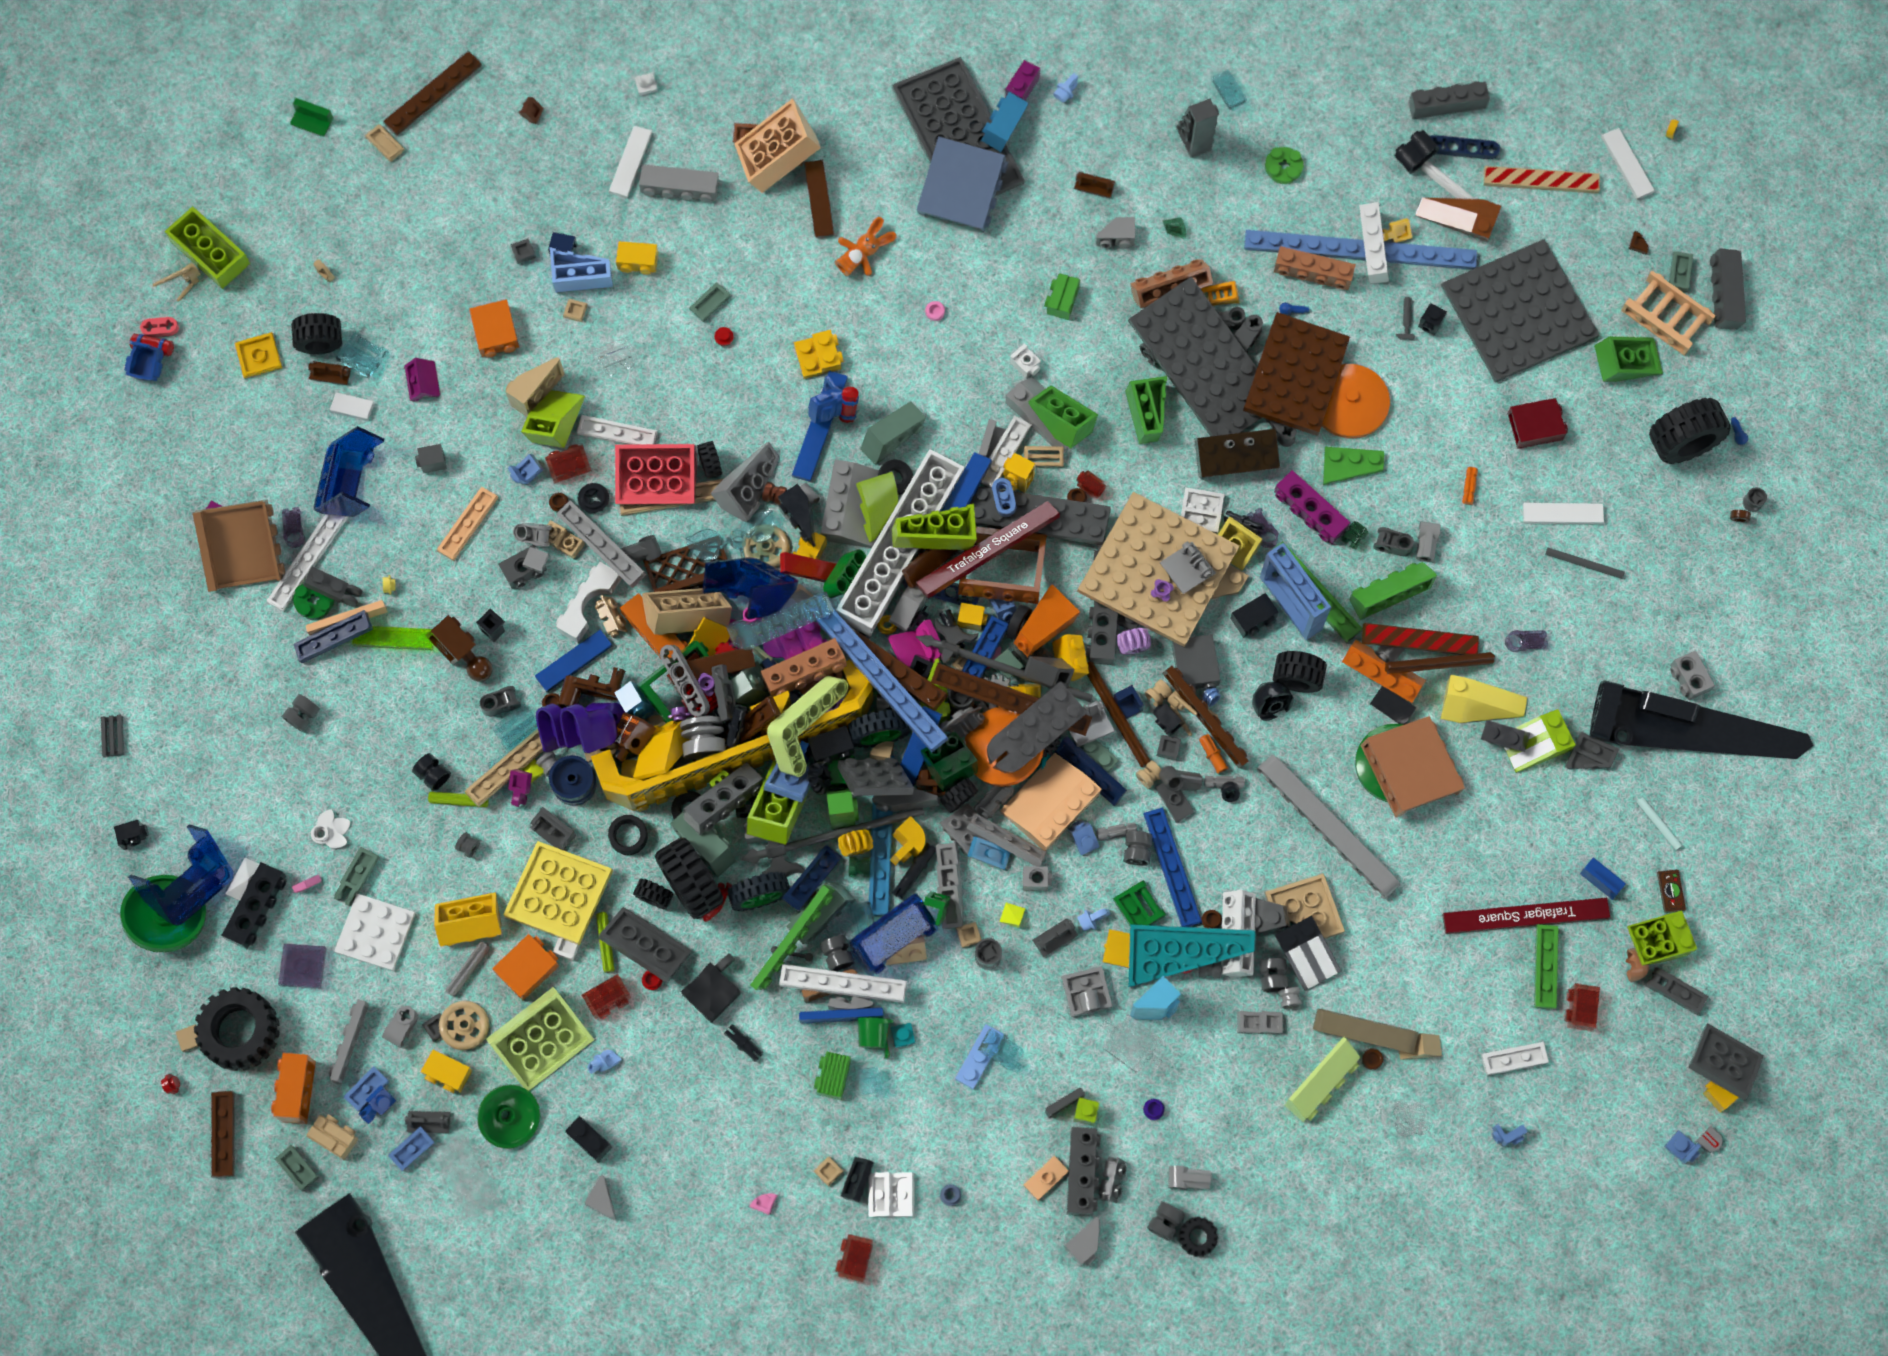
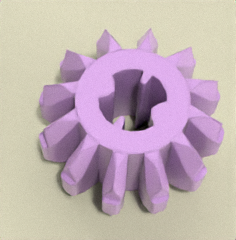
[1117,628,1151,655]

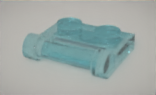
[336,332,389,378]

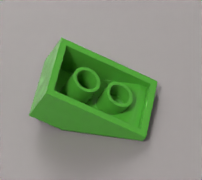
[1594,336,1663,382]
[1028,385,1098,448]

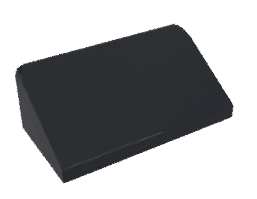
[1370,686,1416,725]

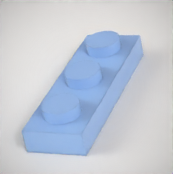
[955,1024,1004,1089]

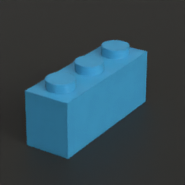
[981,92,1029,152]

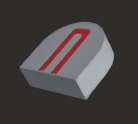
[1695,1126,1723,1152]

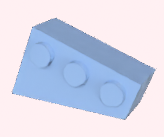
[550,248,613,293]

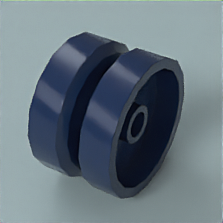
[548,755,597,806]

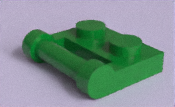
[1113,880,1166,926]

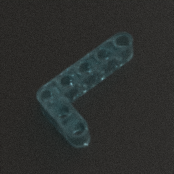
[726,592,834,650]

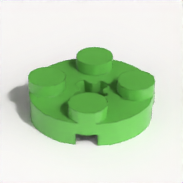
[1265,147,1303,184]

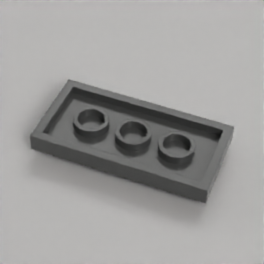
[599,907,691,983]

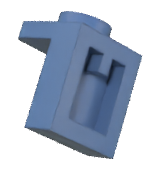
[989,599,1016,623]
[1664,1130,1701,1164]

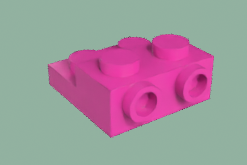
[772,617,827,660]

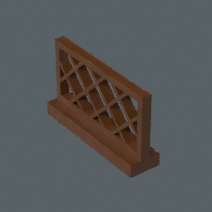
[643,535,734,592]

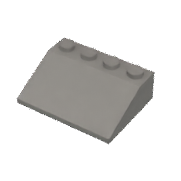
[821,459,880,548]

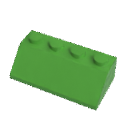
[1349,562,1437,620]

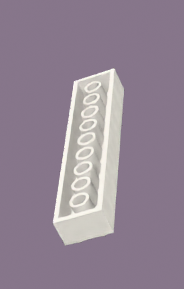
[836,449,965,637]

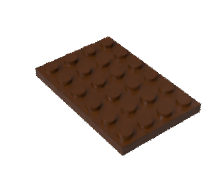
[1243,312,1350,436]

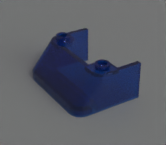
[313,426,385,517]
[702,557,798,619]
[128,824,233,926]
[850,893,938,976]

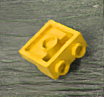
[794,329,844,379]

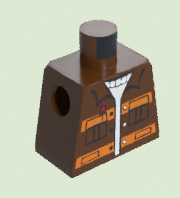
[613,713,656,762]

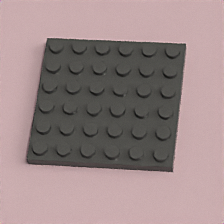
[1441,239,1599,382]

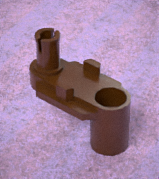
[557,667,626,709]

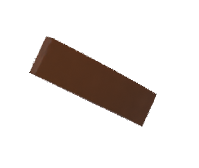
[804,160,834,237]
[671,646,756,685]

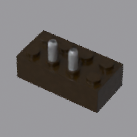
[1194,428,1280,478]

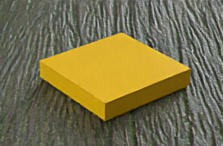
[235,332,282,379]

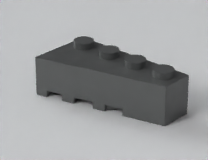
[1176,99,1219,158]

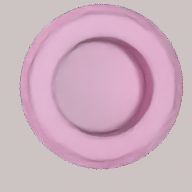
[925,301,945,321]

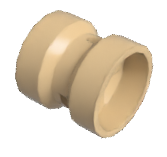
[1145,679,1173,707]
[1136,760,1161,789]

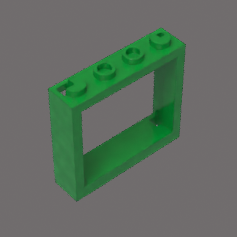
[637,641,746,723]

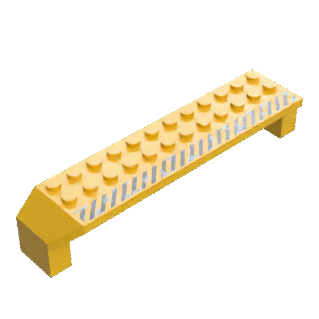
[590,660,874,812]

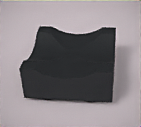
[681,962,741,1023]

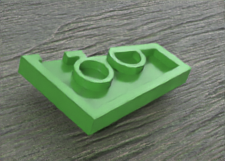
[1323,446,1384,485]

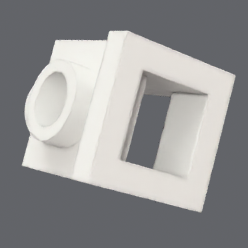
[1010,343,1041,378]

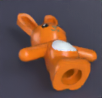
[835,217,896,276]

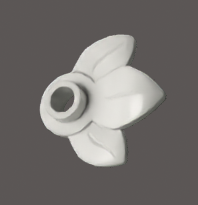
[311,809,351,849]

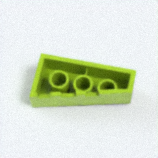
[892,504,977,550]

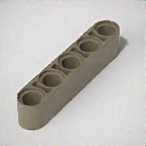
[1313,1009,1419,1053]

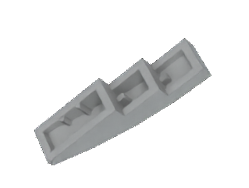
[936,842,963,929]

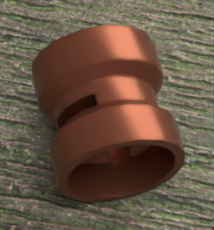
[762,482,787,505]

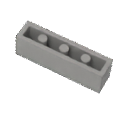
[639,164,720,203]

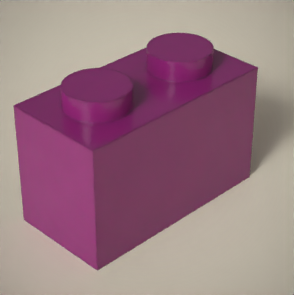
[1005,60,1040,101]

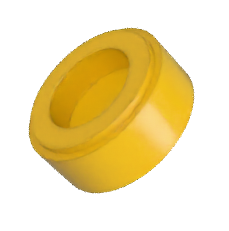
[1666,119,1680,139]

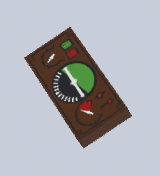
[1657,869,1686,913]

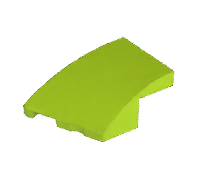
[856,472,898,542]

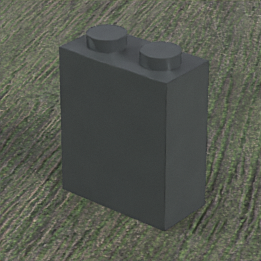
[1171,634,1221,690]

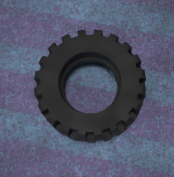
[1649,398,1731,464]
[655,837,724,919]
[194,987,280,1071]

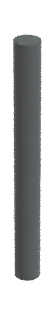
[1545,547,1625,579]

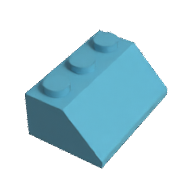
[1130,976,1181,1020]

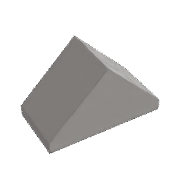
[584,1175,616,1220]

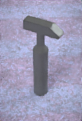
[1396,297,1414,340]

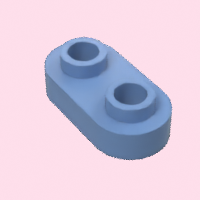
[992,478,1016,517]

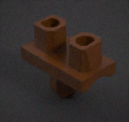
[916,770,953,797]

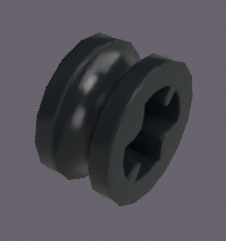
[1221,782,1240,802]

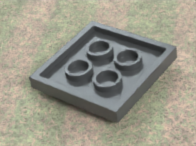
[837,758,914,796]
[1688,1023,1764,1100]

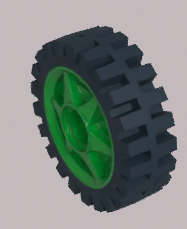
[848,710,910,748]
[727,871,790,911]

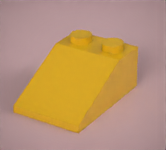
[633,720,691,780]

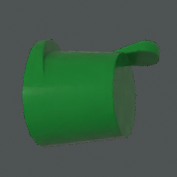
[858,1018,894,1059]

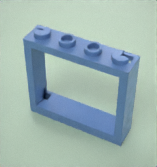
[1260,543,1331,640]

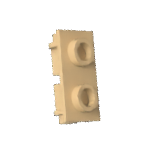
[595,595,627,638]

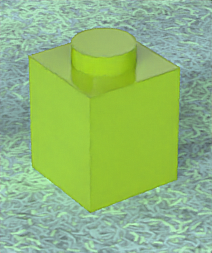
[1073,1098,1100,1126]

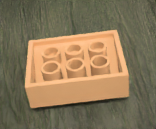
[735,98,821,193]
[1000,753,1102,851]

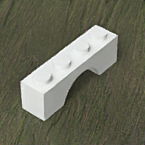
[1359,202,1389,284]
[556,562,622,644]

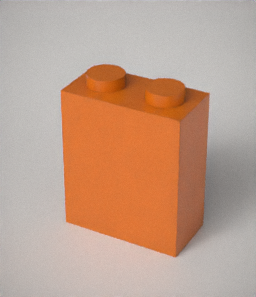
[469,299,520,358]
[492,934,559,1001]

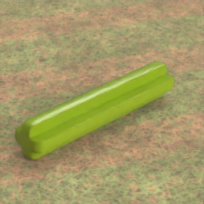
[428,791,489,807]
[596,912,615,973]

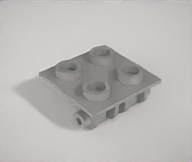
[1160,541,1216,594]
[1069,700,1115,747]
[938,707,985,739]
[940,804,987,855]

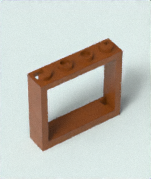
[958,527,1047,604]

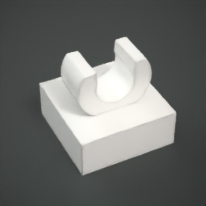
[634,72,658,96]

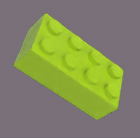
[164,206,250,289]
[747,760,811,845]

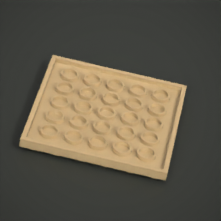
[1077,492,1239,647]

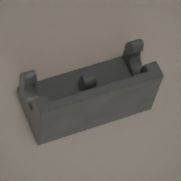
[530,807,576,850]

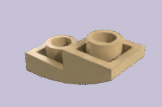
[547,520,585,559]

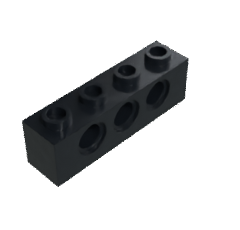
[221,862,287,949]

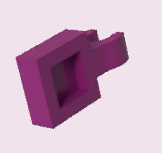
[508,769,532,807]

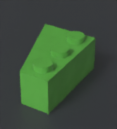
[1125,376,1167,444]
[827,788,859,830]

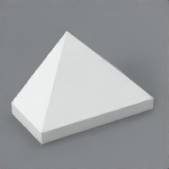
[226,858,259,901]

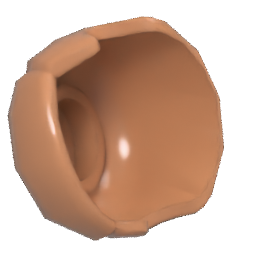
[1625,948,1649,982]

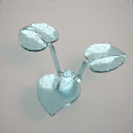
[686,510,774,598]

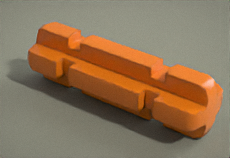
[1462,467,1478,505]

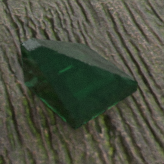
[1163,217,1186,238]

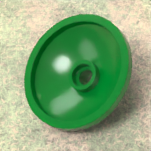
[477,1084,540,1149]

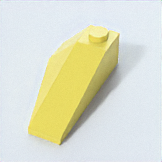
[1441,675,1527,723]

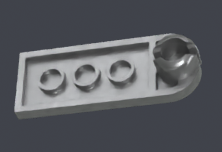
[987,681,1087,773]

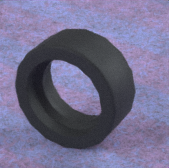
[608,815,648,855]

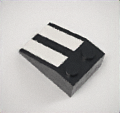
[1275,915,1341,991]

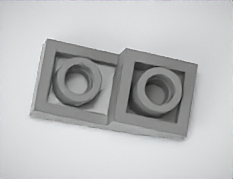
[828,996,873,1010]

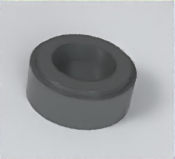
[715,953,735,972]

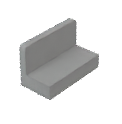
[979,419,1006,458]

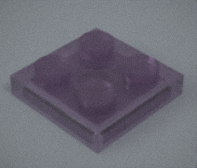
[278,944,327,989]

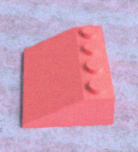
[615,444,697,504]

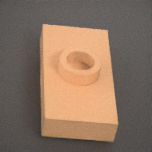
[1023,1156,1069,1201]

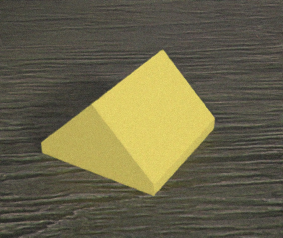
[1218,517,1262,571]

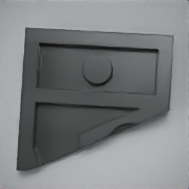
[1565,732,1619,769]
[1255,898,1290,935]

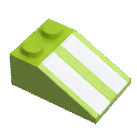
[1503,709,1575,773]

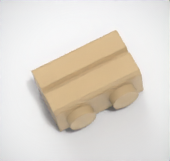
[306,1114,358,1160]

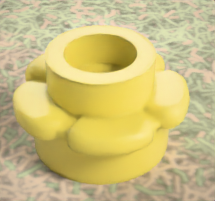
[383,575,396,595]

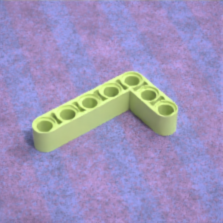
[767,676,848,777]

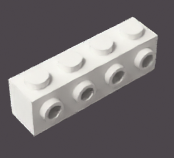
[1221,890,1256,977]

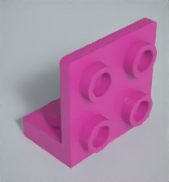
[888,619,942,667]

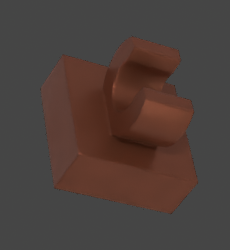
[518,97,544,124]

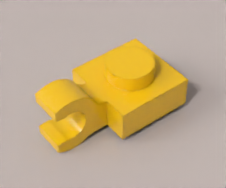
[1382,218,1412,243]

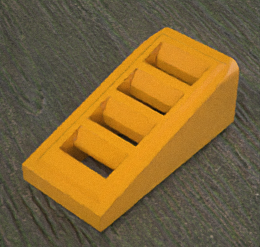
[1200,281,1240,306]

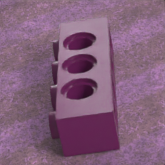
[1274,470,1350,544]

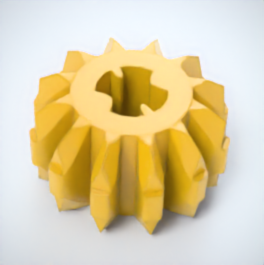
[838,829,874,857]

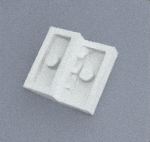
[1181,487,1224,533]
[869,1172,914,1217]

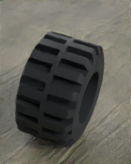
[291,313,342,355]
[1273,651,1327,693]

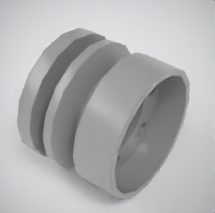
[680,716,727,760]

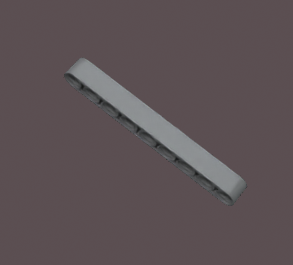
[1257,755,1400,899]

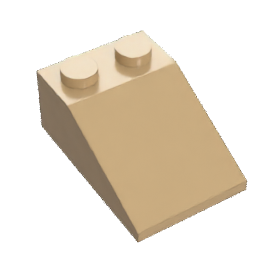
[505,357,565,417]

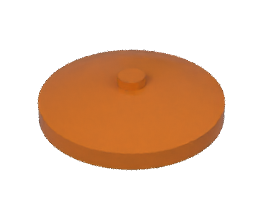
[1322,364,1390,438]
[965,706,1044,787]

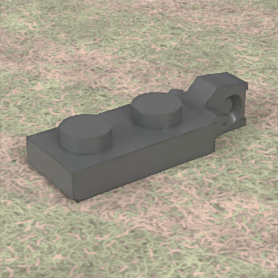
[712,664,736,722]

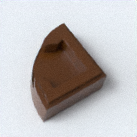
[1628,231,1648,255]

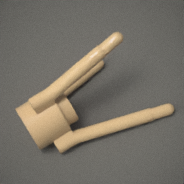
[152,262,201,301]
[1167,691,1218,736]

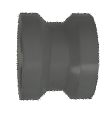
[455,832,480,858]

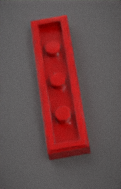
[780,552,836,583]

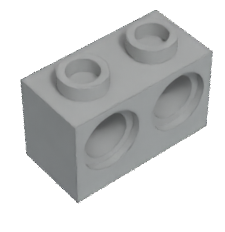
[1670,651,1715,700]

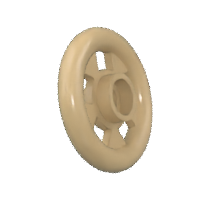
[742,525,790,570]
[439,1001,490,1050]

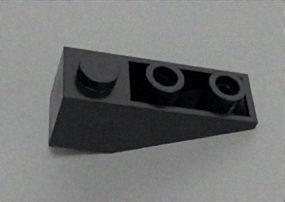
[778,484,816,547]

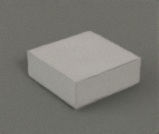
[522,547,549,573]

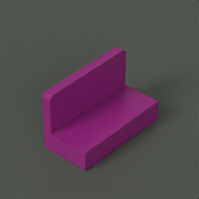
[404,357,440,402]

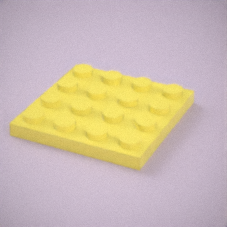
[503,841,613,945]

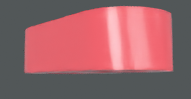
[140,317,179,337]

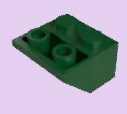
[921,731,978,792]

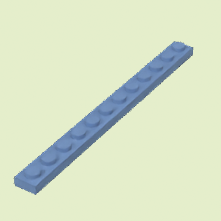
[1244,230,1477,270]

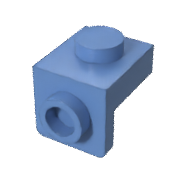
[508,454,544,485]
[1068,820,1099,855]
[1492,1124,1528,1147]

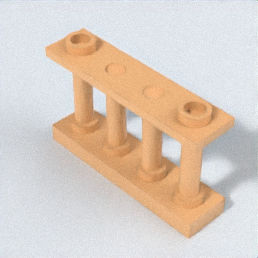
[1621,271,1716,356]

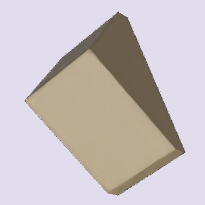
[1399,1033,1442,1060]

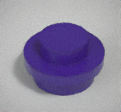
[1143,1099,1164,1120]

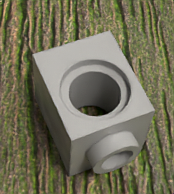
[1023,866,1052,891]

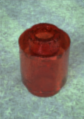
[1076,470,1106,498]

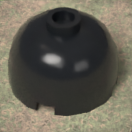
[1252,682,1294,721]

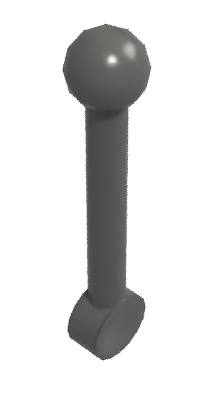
[771,946,813,961]

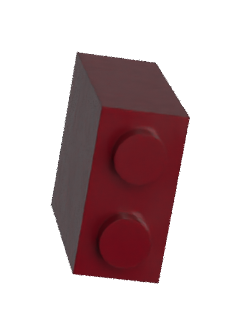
[1507,398,1568,449]

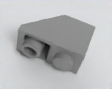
[1096,217,1135,248]

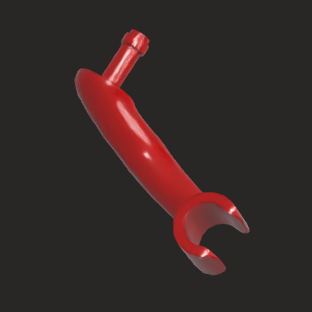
[701,882,732,922]

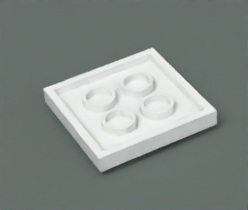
[334,894,416,971]

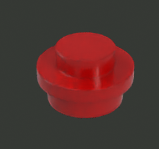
[714,327,734,346]
[642,971,663,991]
[161,1074,180,1094]

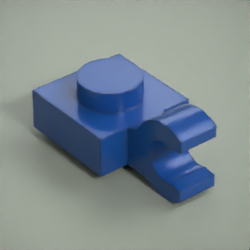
[358,1085,396,1124]

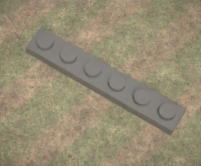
[557,500,647,589]

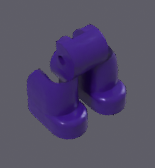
[536,703,626,753]

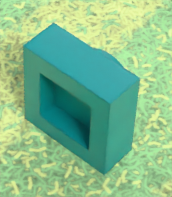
[891,1022,916,1048]

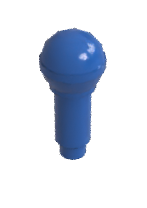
[1279,302,1309,315]
[1731,417,1748,445]

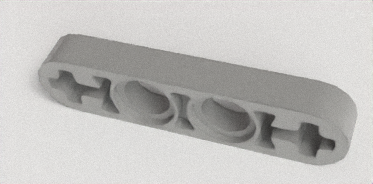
[660,645,710,716]

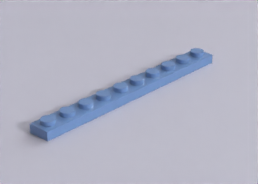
[805,594,948,752]

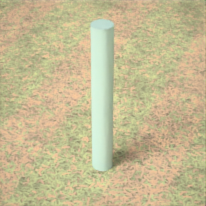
[1637,797,1682,850]

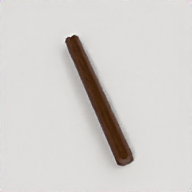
[1385,652,1495,674]
[1087,661,1150,767]

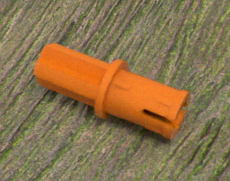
[1199,734,1229,774]

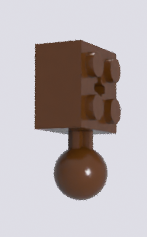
[425,615,493,682]

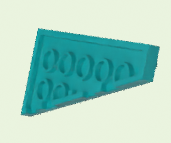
[1128,924,1256,987]

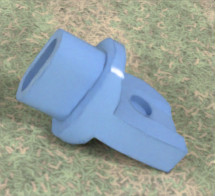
[1053,73,1078,103]
[1077,909,1111,932]
[588,1050,621,1074]

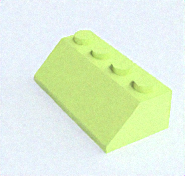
[1284,1037,1360,1122]

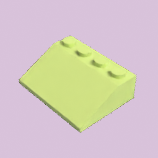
[486,987,594,1091]

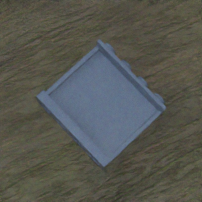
[917,137,1008,232]

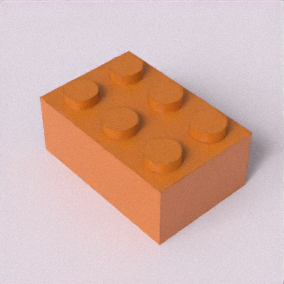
[271,1053,316,1124]

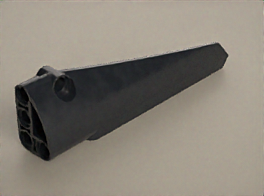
[1589,680,1814,759]
[295,1193,427,1356]

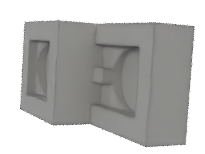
[1237,1011,1283,1034]

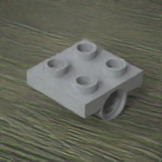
[1061,966,1112,1017]

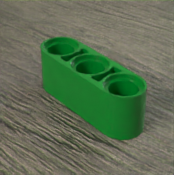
[823,549,866,598]

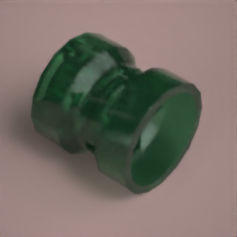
[1341,521,1369,549]
[849,857,870,878]

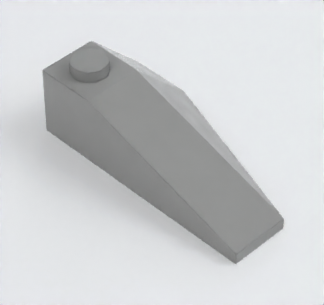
[1006,377,1069,453]
[711,442,779,522]

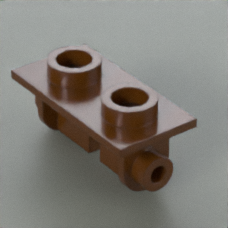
[1074,172,1116,198]
[308,361,352,385]

